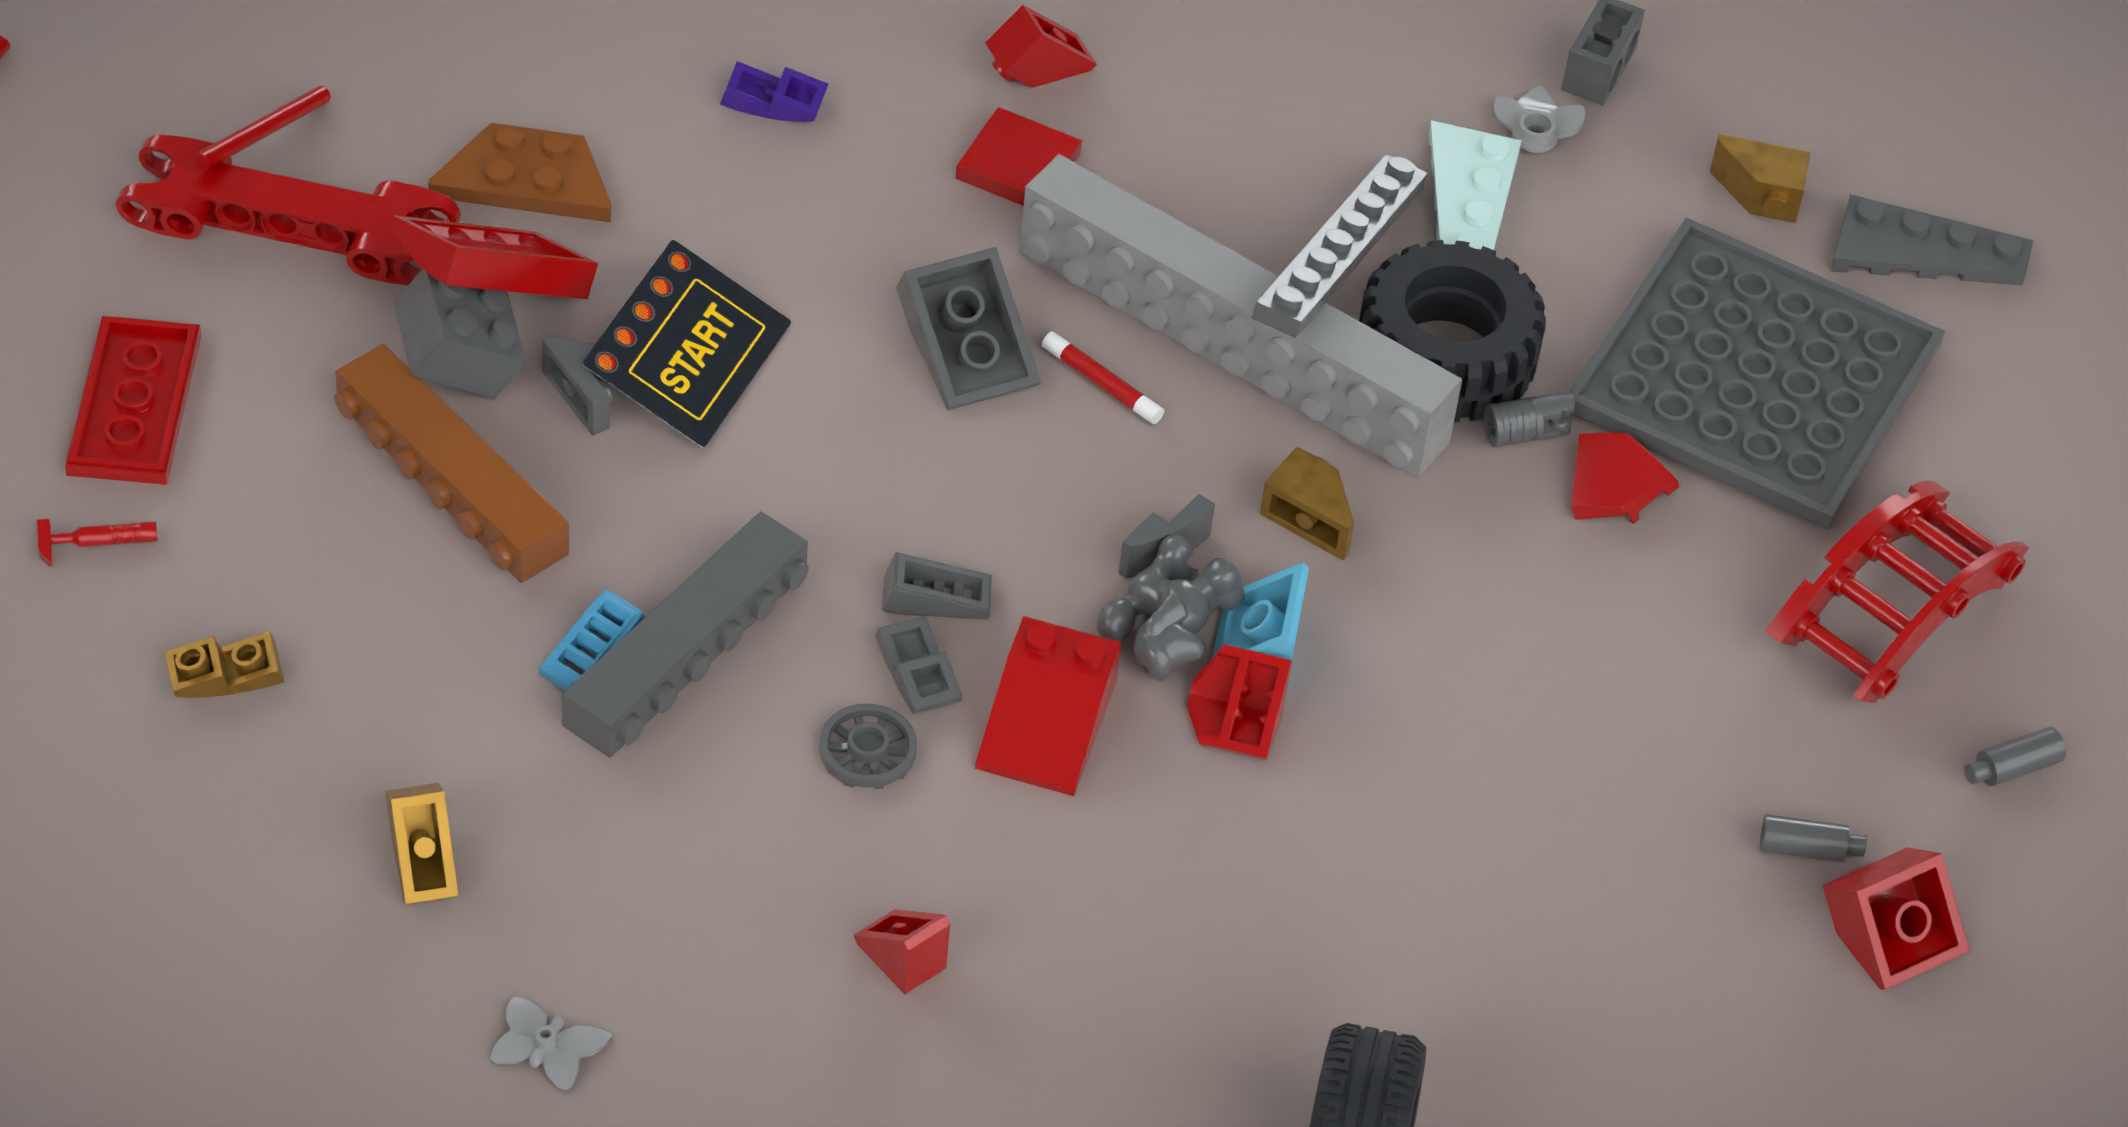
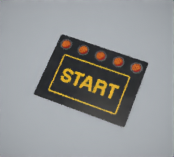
[582,240,791,447]

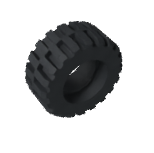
[1359,240,1546,423]

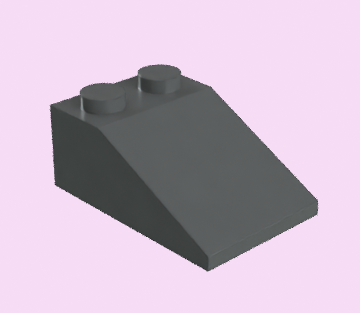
[896,247,1041,410]

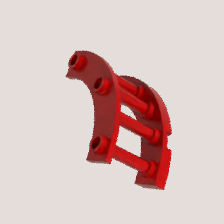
[1765,481,2030,703]

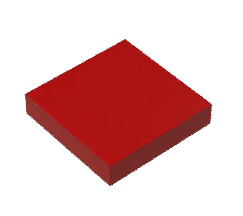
[955,107,1082,206]

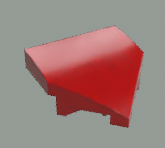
[1571,433,1680,524]

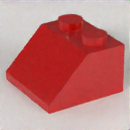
[1822,847,1970,990]

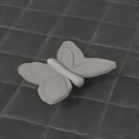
[490,997,612,1091]

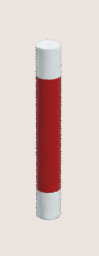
[1042,331,1165,425]

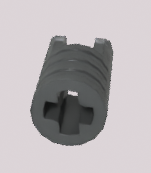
[1483,392,1576,447]

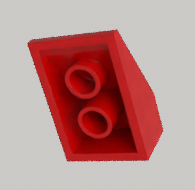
[975,616,1122,796]

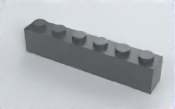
[562,511,809,758]

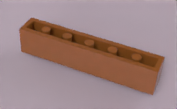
[334,343,569,583]

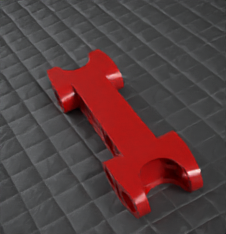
[116,135,461,285]

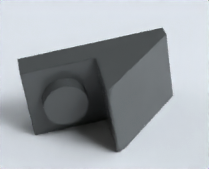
[542,336,613,436]

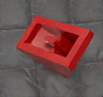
[853,909,950,995]

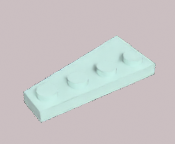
[1429,120,1522,250]

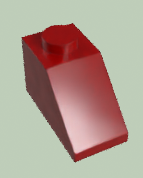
[985,5,1097,88]

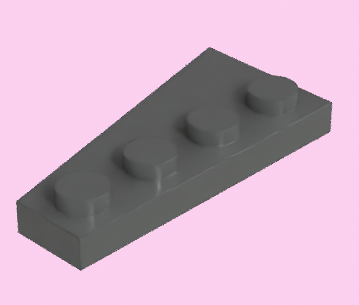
[1830,194,2033,285]

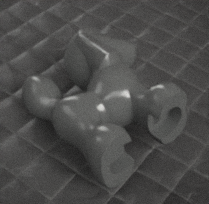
[1097,533,1245,681]

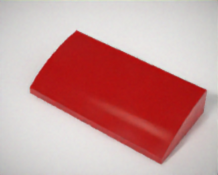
[391,216,598,299]

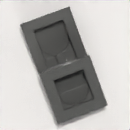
[1119,494,1215,579]
[876,616,962,713]

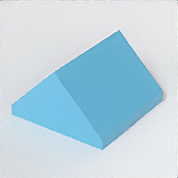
[1212,562,1309,660]

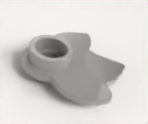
[1493,85,1586,153]

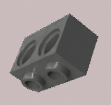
[1561,0,1645,106]

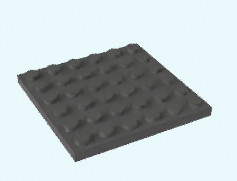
[1569,218,1945,529]

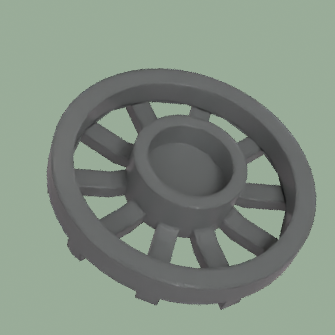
[819,703,917,789]

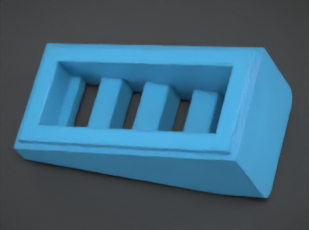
[539,590,645,691]

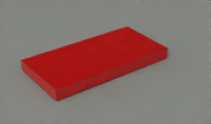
[65,316,201,485]

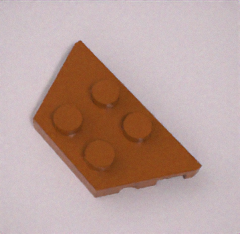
[428,123,611,222]

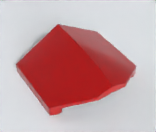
[1186,644,1292,760]

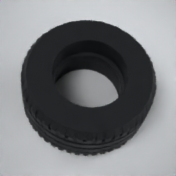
[1310,1023,1427,1127]

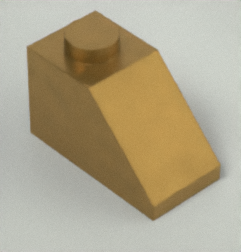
[1710,133,1811,223]
[1260,446,1354,560]
[385,783,459,904]

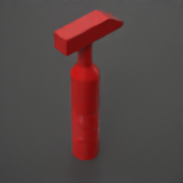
[37,519,158,566]

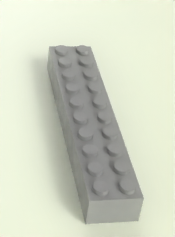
[1019,154,1462,478]

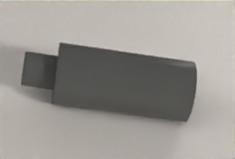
[1965,727,2066,786]
[1760,814,1867,862]

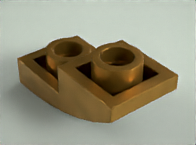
[165,631,284,698]

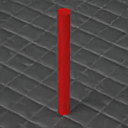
[194,86,331,171]

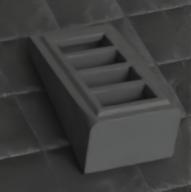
[882,552,992,619]

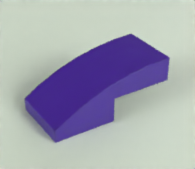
[720,61,828,122]

